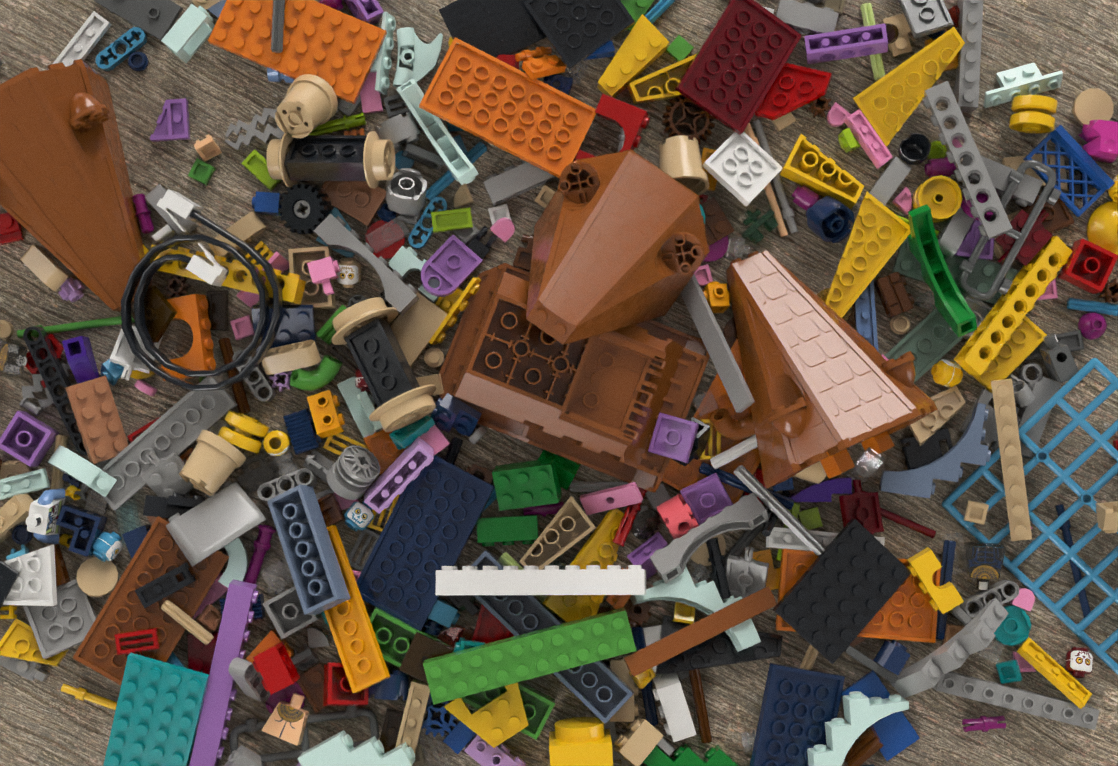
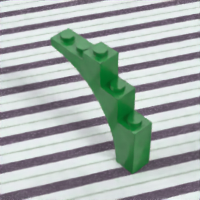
[908,204,977,338]
[640,744,740,766]

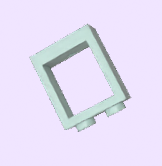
[161,4,215,64]

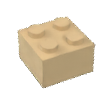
[612,717,664,766]

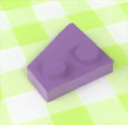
[150,98,190,142]
[954,219,994,260]

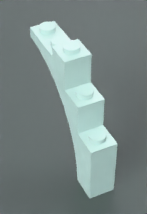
[396,78,479,185]
[630,567,761,652]
[807,691,909,766]
[297,730,416,766]

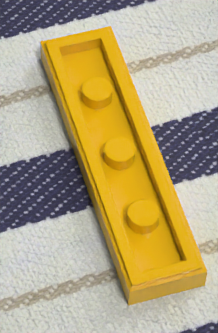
[1016,637,1092,709]

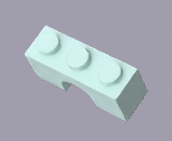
[388,246,440,303]

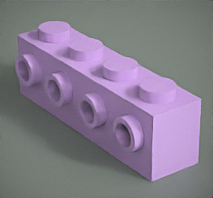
[364,436,434,514]
[464,734,526,766]

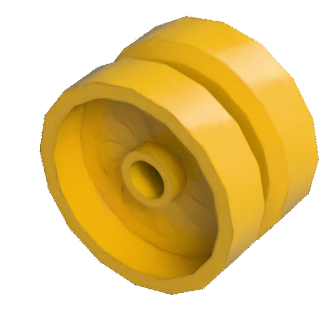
[1009,95,1058,134]
[912,175,962,223]
[218,410,270,453]

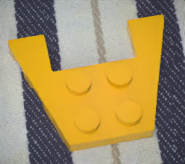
[444,682,529,748]

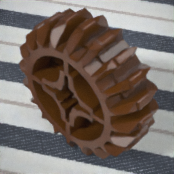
[662,96,716,145]

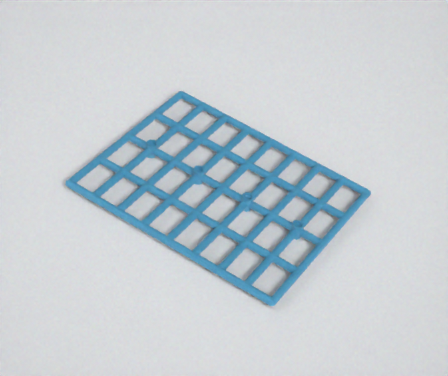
[942,358,1118,675]

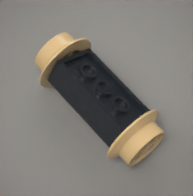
[267,131,395,188]

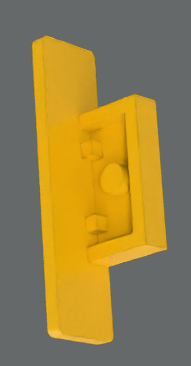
[429,277,481,345]

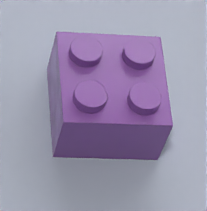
[0,411,60,467]

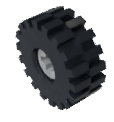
[278,184,332,234]

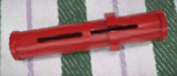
[612,487,647,547]

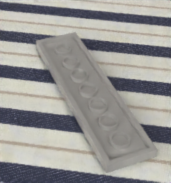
[101,376,237,511]

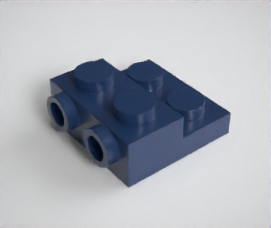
[430,393,482,437]

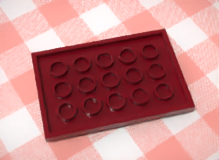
[675,0,802,135]

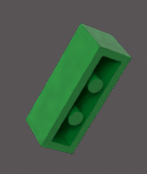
[477,515,538,546]

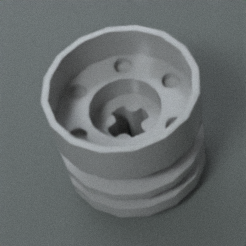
[327,445,380,500]

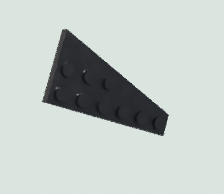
[655,615,783,676]

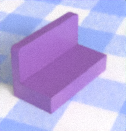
[627,532,669,580]

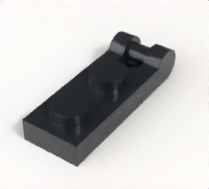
[135,562,197,608]

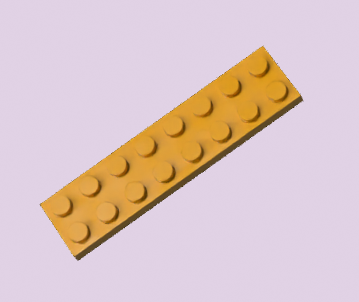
[324,525,390,693]

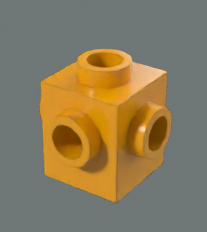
[702,281,730,313]

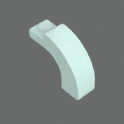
[48,445,117,497]
[218,537,248,588]

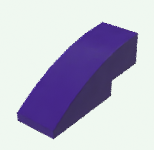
[789,477,852,502]

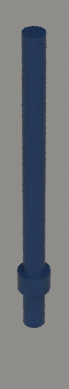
[1055,504,1091,618]

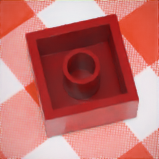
[1058,238,1118,294]
[253,641,300,695]
[323,662,369,706]

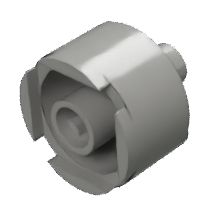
[374,111,421,152]
[386,168,427,216]

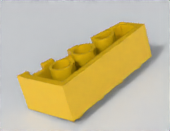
[597,14,670,98]
[627,54,696,104]
[779,134,864,210]

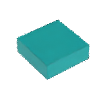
[996,660,1022,684]

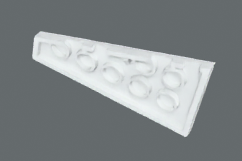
[3,544,57,606]

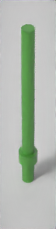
[17,316,135,338]

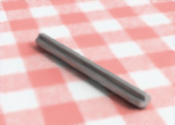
[734,465,826,556]

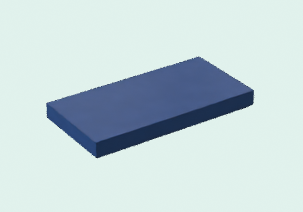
[842,670,920,761]

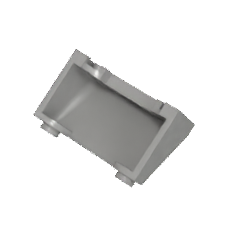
[166,480,266,567]

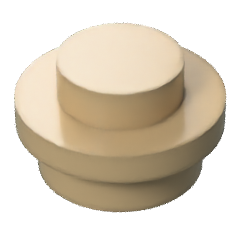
[890,315,910,335]
[424,348,444,368]

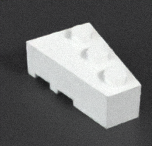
[652,673,697,742]

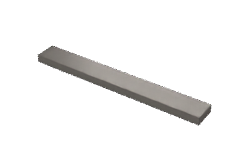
[680,275,755,413]

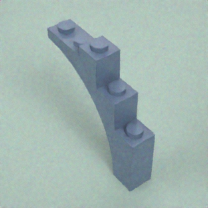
[879,403,991,499]

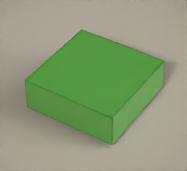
[666,35,694,62]
[188,158,216,186]

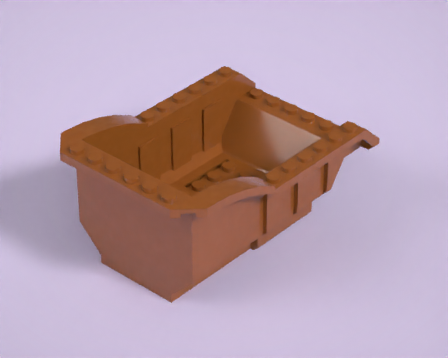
[439,263,710,493]

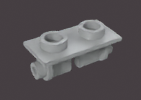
[303,449,334,483]

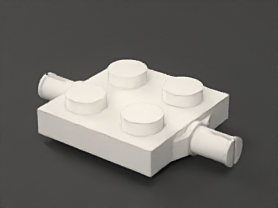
[110,326,163,380]

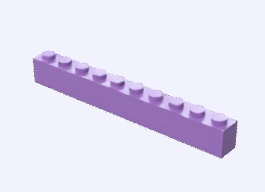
[189,579,259,766]

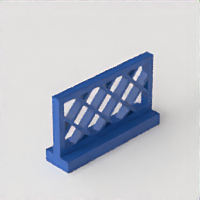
[1023,125,1115,217]

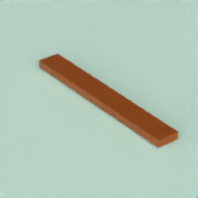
[623,586,777,677]

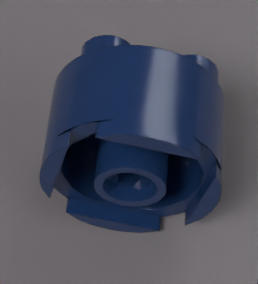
[806,195,854,243]
[368,670,410,700]

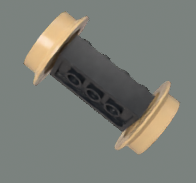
[331,297,437,432]

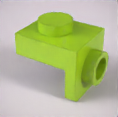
[838,128,861,153]

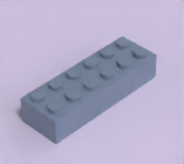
[267,485,351,615]

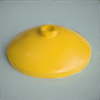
[1086,201,1118,260]

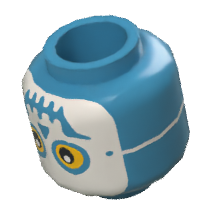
[344,501,374,532]
[92,531,123,562]

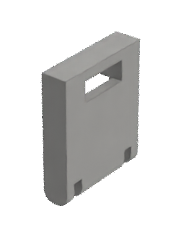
[959,389,1020,450]

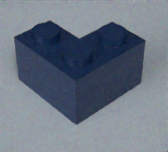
[56,504,108,557]

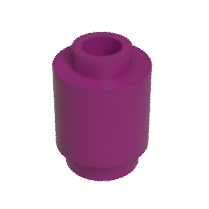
[924,157,956,178]
[791,185,821,211]

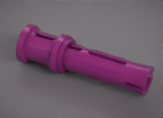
[243,524,277,584]

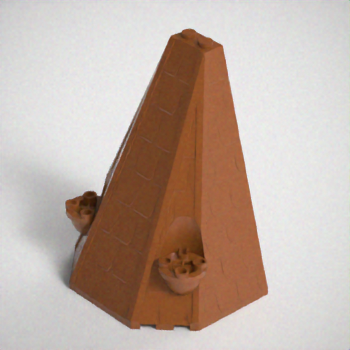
[0,59,153,312]
[526,149,710,345]
[726,250,938,489]

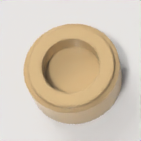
[0,320,14,340]

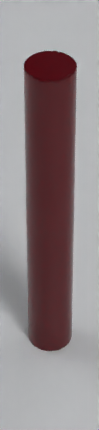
[880,507,936,538]

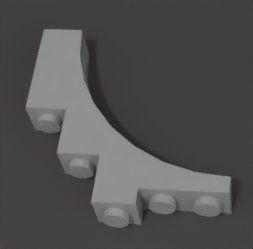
[891,598,1009,698]

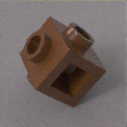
[624,595,652,627]

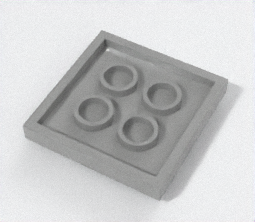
[23,579,97,659]

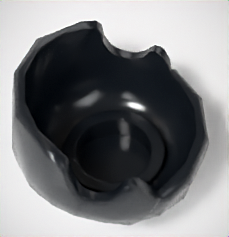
[898,133,931,165]

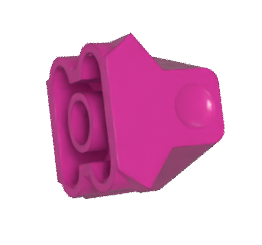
[1079,119,1118,163]

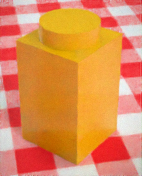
[549,717,613,766]

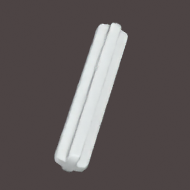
[710,435,758,469]

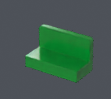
[538,449,581,490]

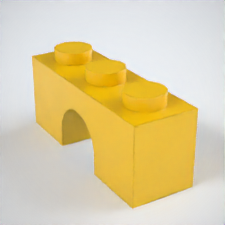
[907,547,964,614]

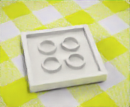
[702,132,783,207]

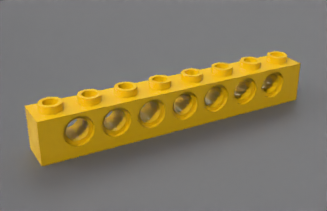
[953,236,1073,376]
[151,242,306,305]

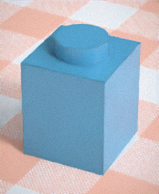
[428,598,460,628]

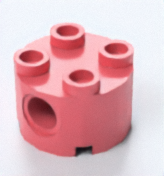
[656,493,699,539]

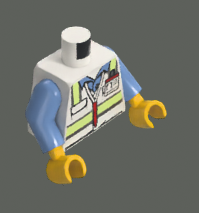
[26,485,81,547]

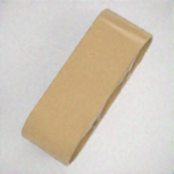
[208,211,266,259]
[20,244,69,292]
[261,340,321,375]

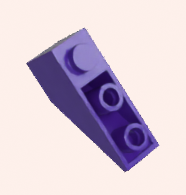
[62,336,100,384]

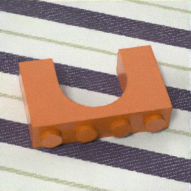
[161,294,216,381]
[820,431,895,479]

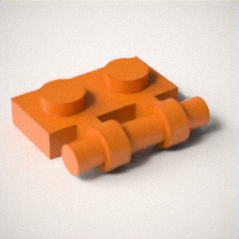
[515,46,566,79]

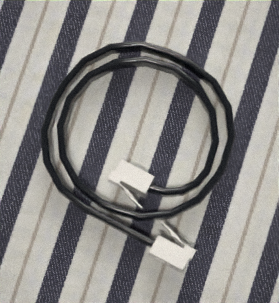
[121,189,283,391]

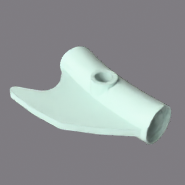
[393,27,443,88]

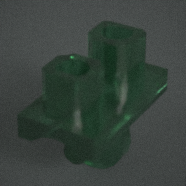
[741,209,778,245]

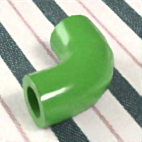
[289,355,343,391]

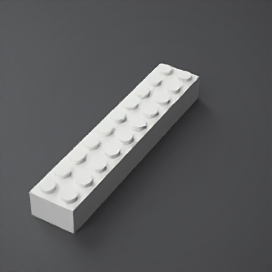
[435,565,646,595]

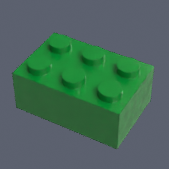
[492,458,562,511]

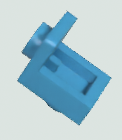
[100,359,127,386]

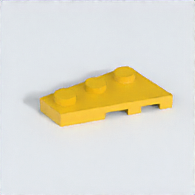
[0,618,69,667]

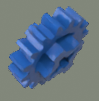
[422,693,457,737]

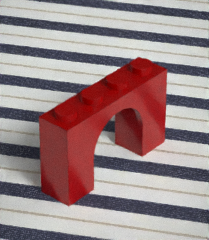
[574,93,650,161]

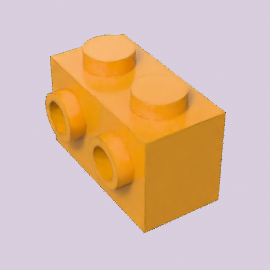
[307,390,345,439]

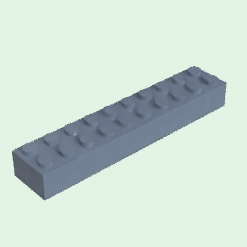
[471,550,634,724]

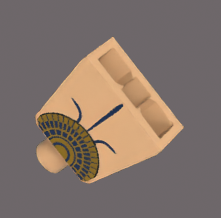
[262,693,309,746]

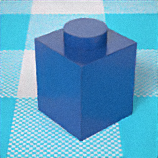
[252,191,283,216]

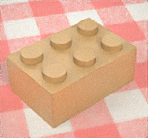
[288,246,336,310]

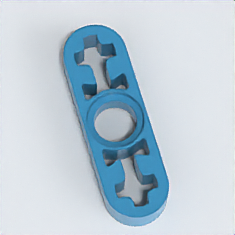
[95,27,147,71]
[408,197,448,249]

